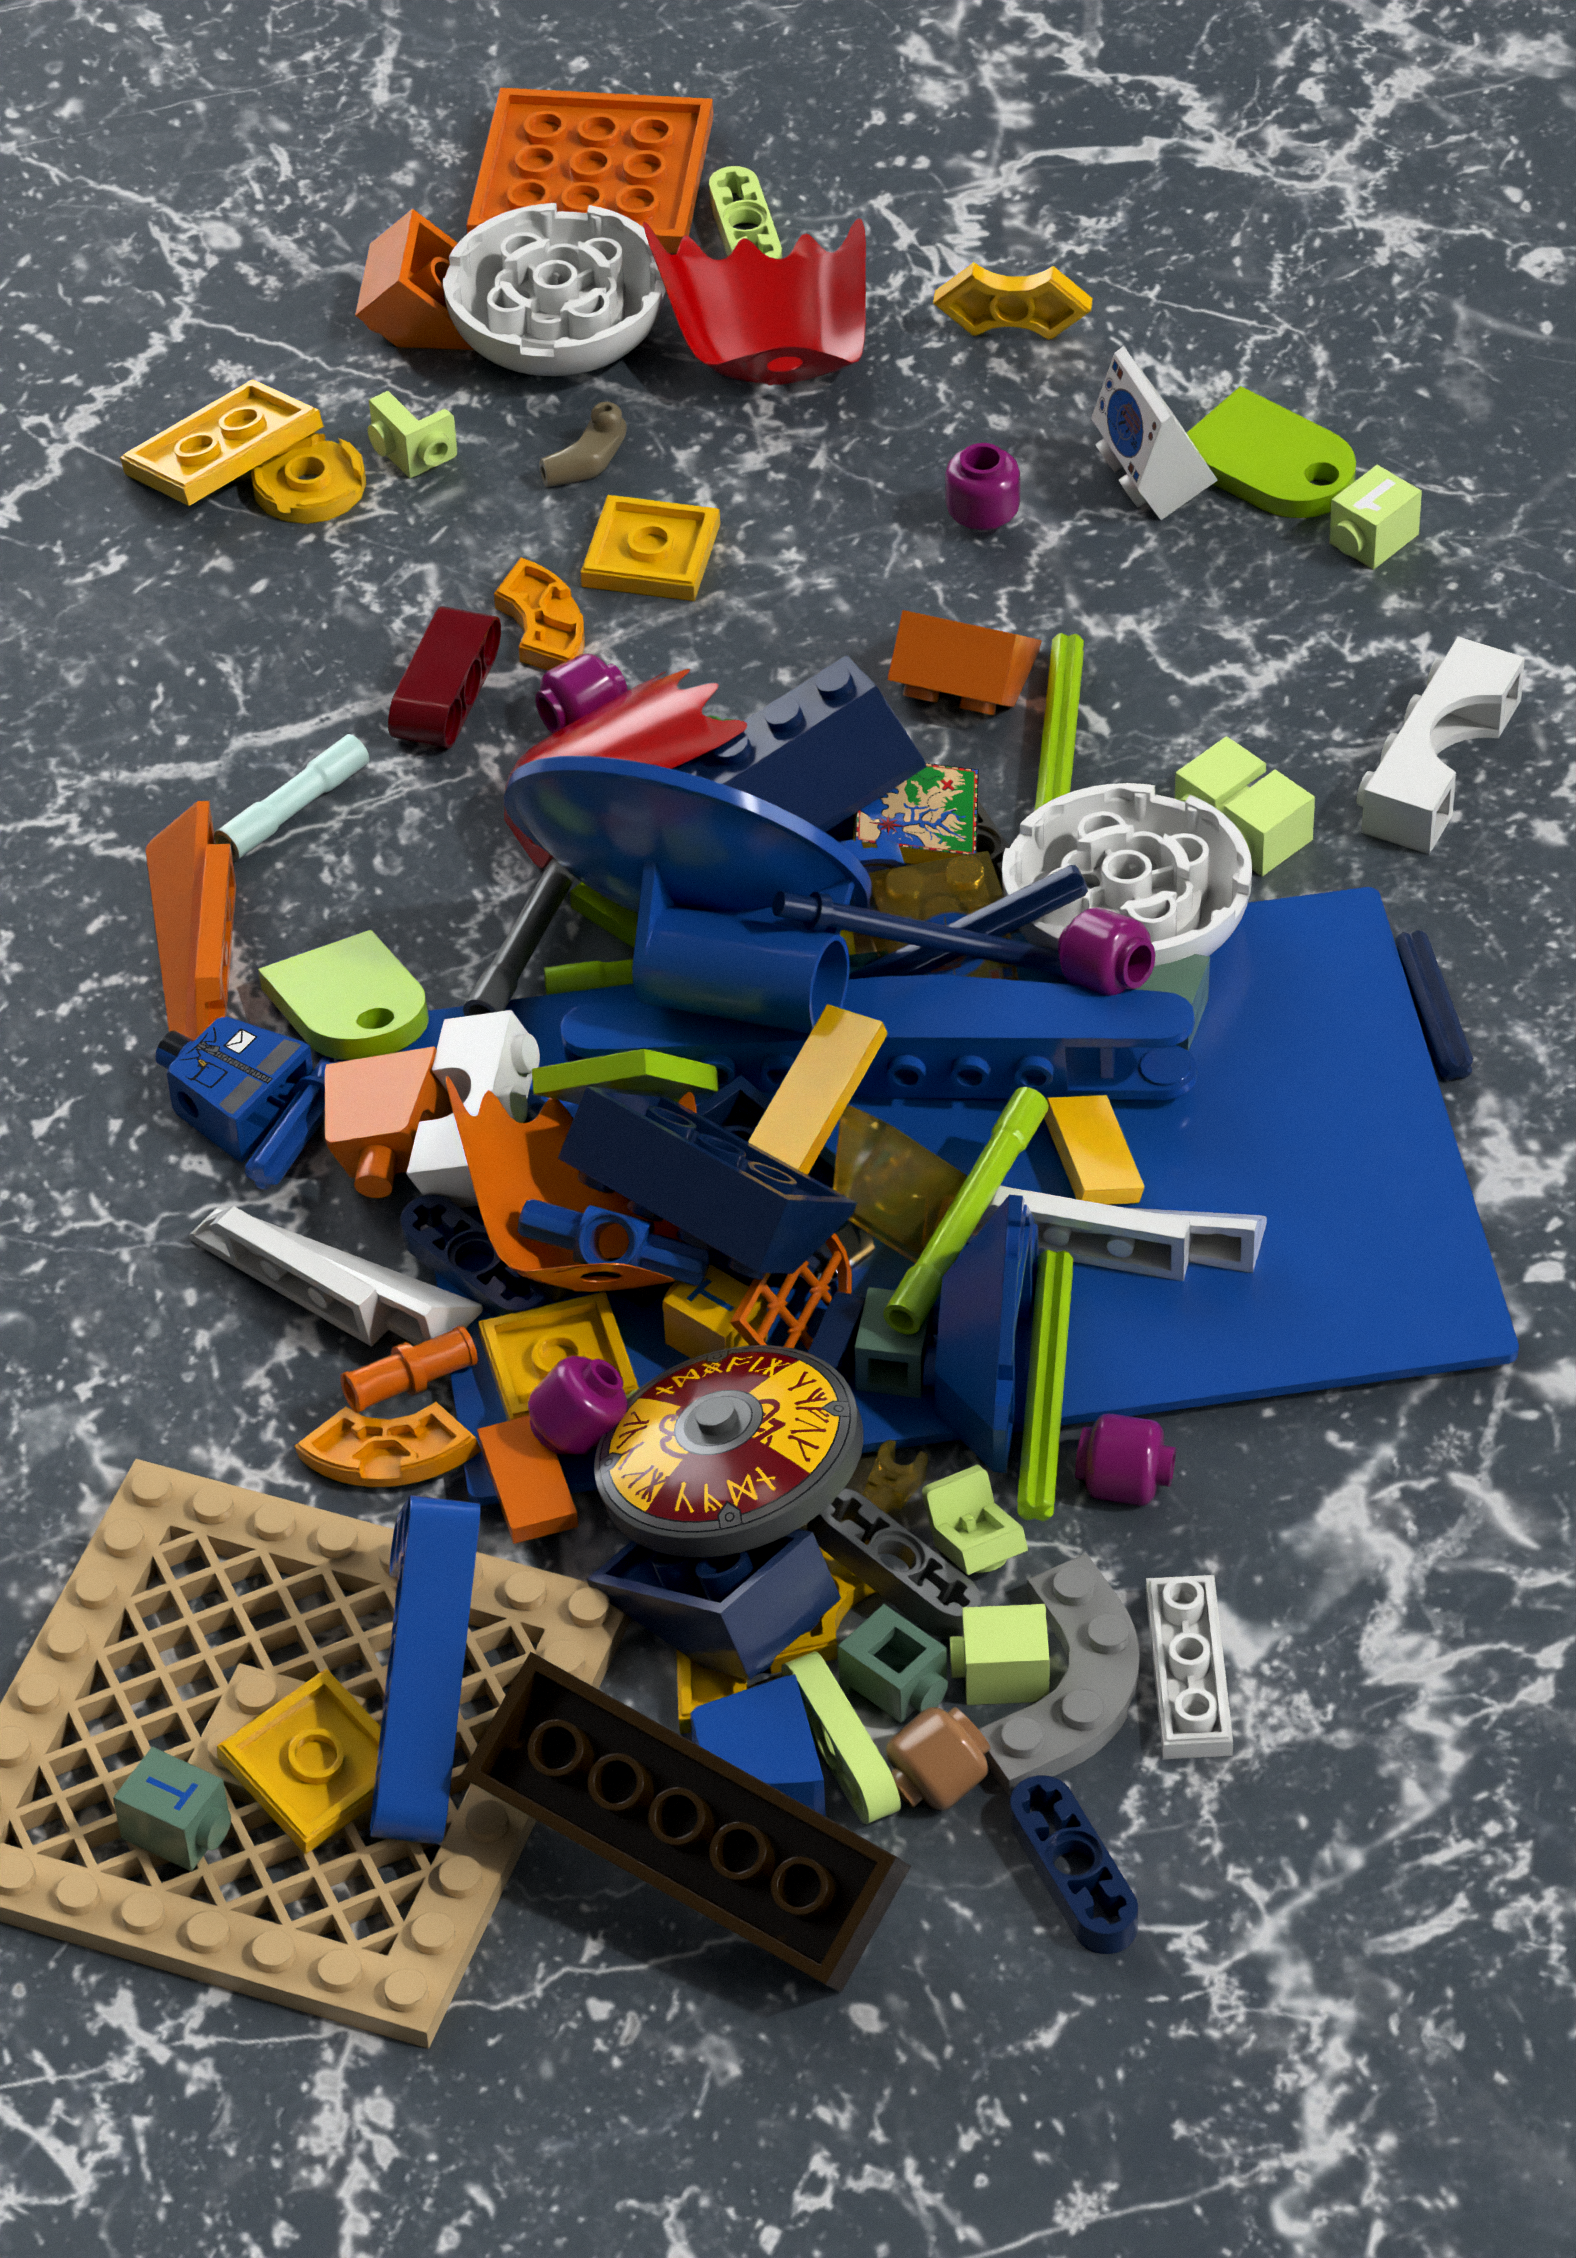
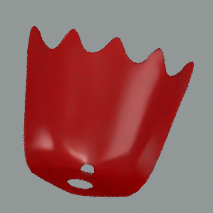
[643,218,866,386]
[504,669,747,868]

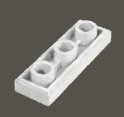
[1146,1575,1233,1759]

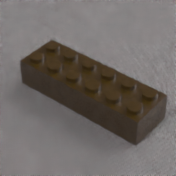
[460,1652,911,1992]

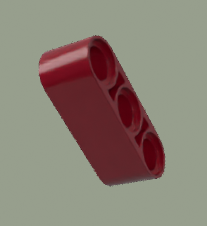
[388,606,501,749]

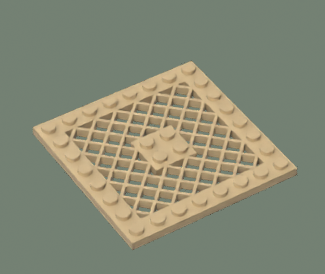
[0,1459,632,2049]

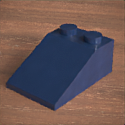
[586,1529,841,1680]

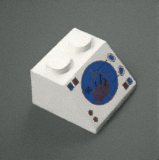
[1091,346,1217,520]

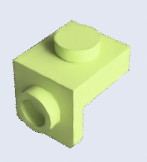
[368,391,457,479]
[922,1465,1028,1575]

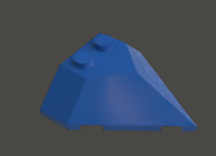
[923,1194,1038,1473]

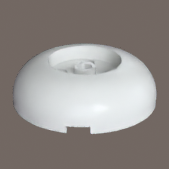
[443,203,666,376]
[1002,783,1252,966]

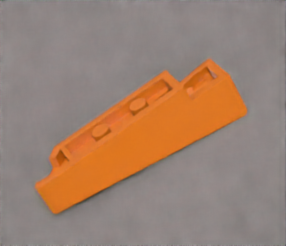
[146,801,236,1041]

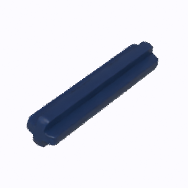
[1395,930,1473,1081]

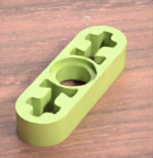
[709,166,782,259]
[781,1651,901,1824]

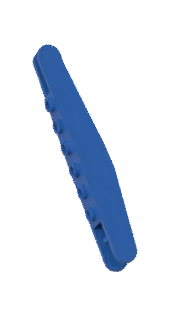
[560,975,1198,1100]

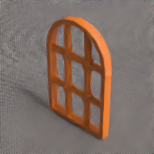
[730,1233,852,1350]

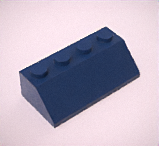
[673,655,927,832]
[558,1087,857,1279]

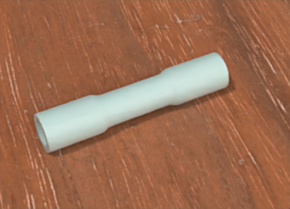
[214,734,369,861]

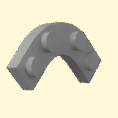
[979,1553,1140,1797]

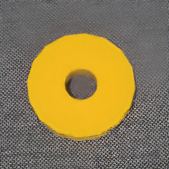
[251,433,366,524]

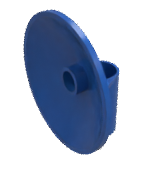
[504,756,872,1034]

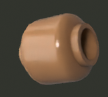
[886,1707,991,1811]

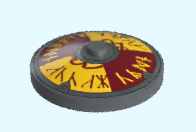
[594,1345,864,1558]

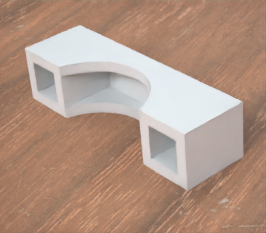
[1356,637,1525,855]

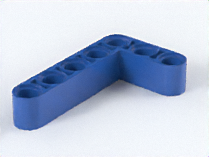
[370,1495,480,1845]

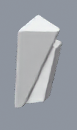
[943,1186,1267,1281]
[189,1206,483,1347]

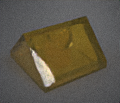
[833,1105,967,1263]

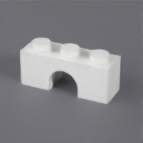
[406,1010,540,1208]

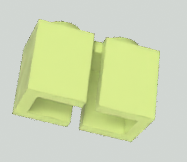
[1175,736,1315,877]

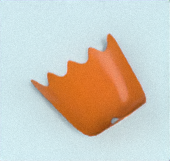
[446,1076,697,1292]

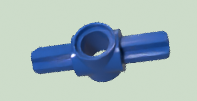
[518,1199,710,1286]

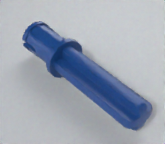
[245,1055,349,1190]

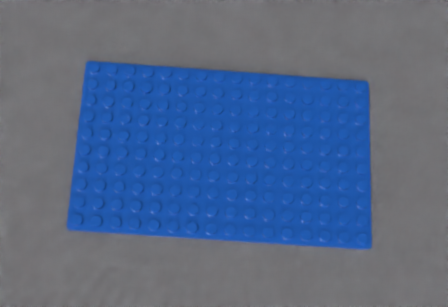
[402,887,1519,1506]

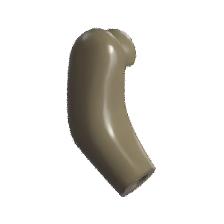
[539,402,627,487]

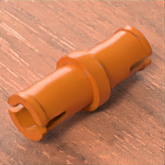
[340,1326,478,1413]

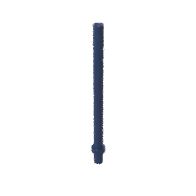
[772,891,1065,977]

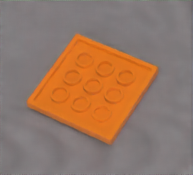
[466,88,714,253]

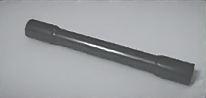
[463,857,575,1016]

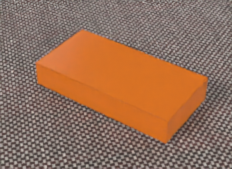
[477,1415,579,1544]

